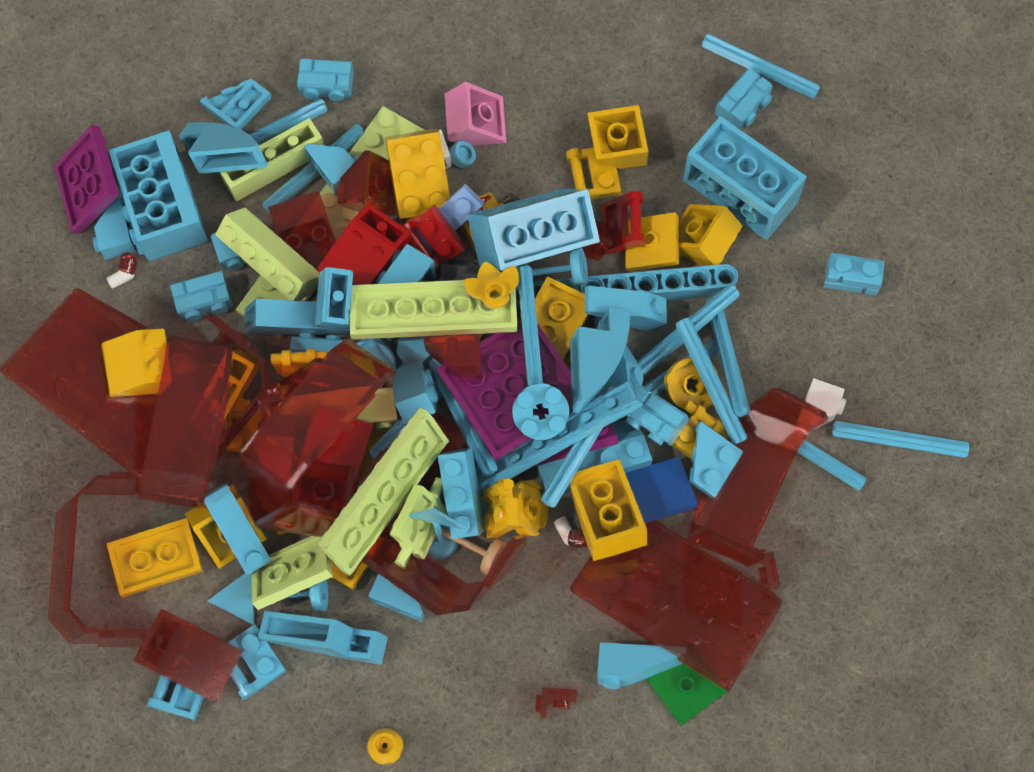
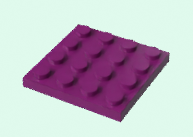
[436,318,572,461]

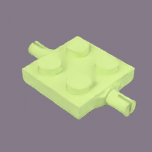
[390,477,447,568]

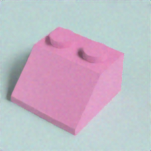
[445,82,506,146]

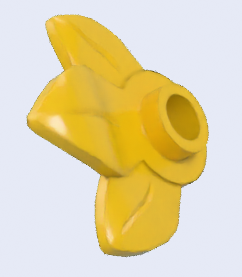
[464,261,519,309]

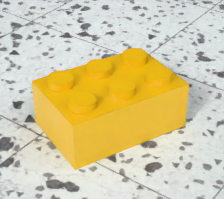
[385,128,450,219]

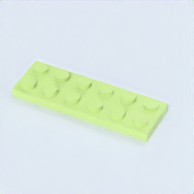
[350,280,517,340]
[318,408,449,576]

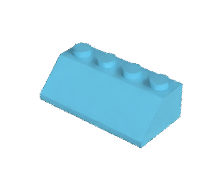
[535,420,652,494]

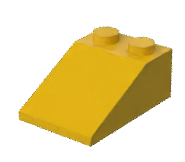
[569,459,647,562]

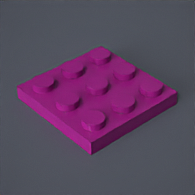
[54,125,119,234]

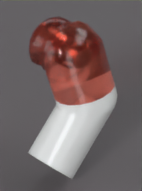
[106,252,137,289]
[554,516,587,548]

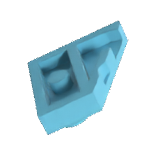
[200,79,272,130]
[689,421,743,498]

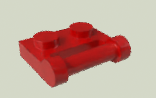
[601,191,645,255]
[401,204,466,268]

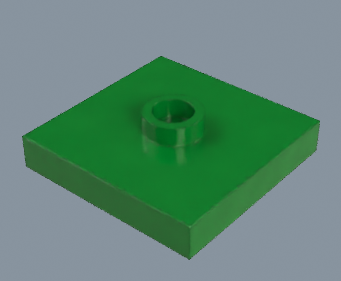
[646,646,727,726]

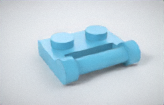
[213,624,287,700]
[147,651,215,721]

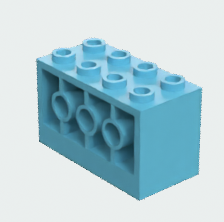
[683,116,807,241]
[109,130,209,262]
[467,188,600,270]

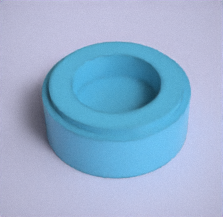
[449,141,476,168]

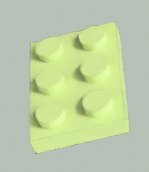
[251,530,333,610]

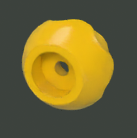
[367,728,404,765]

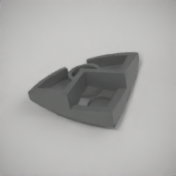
[437,258,478,281]

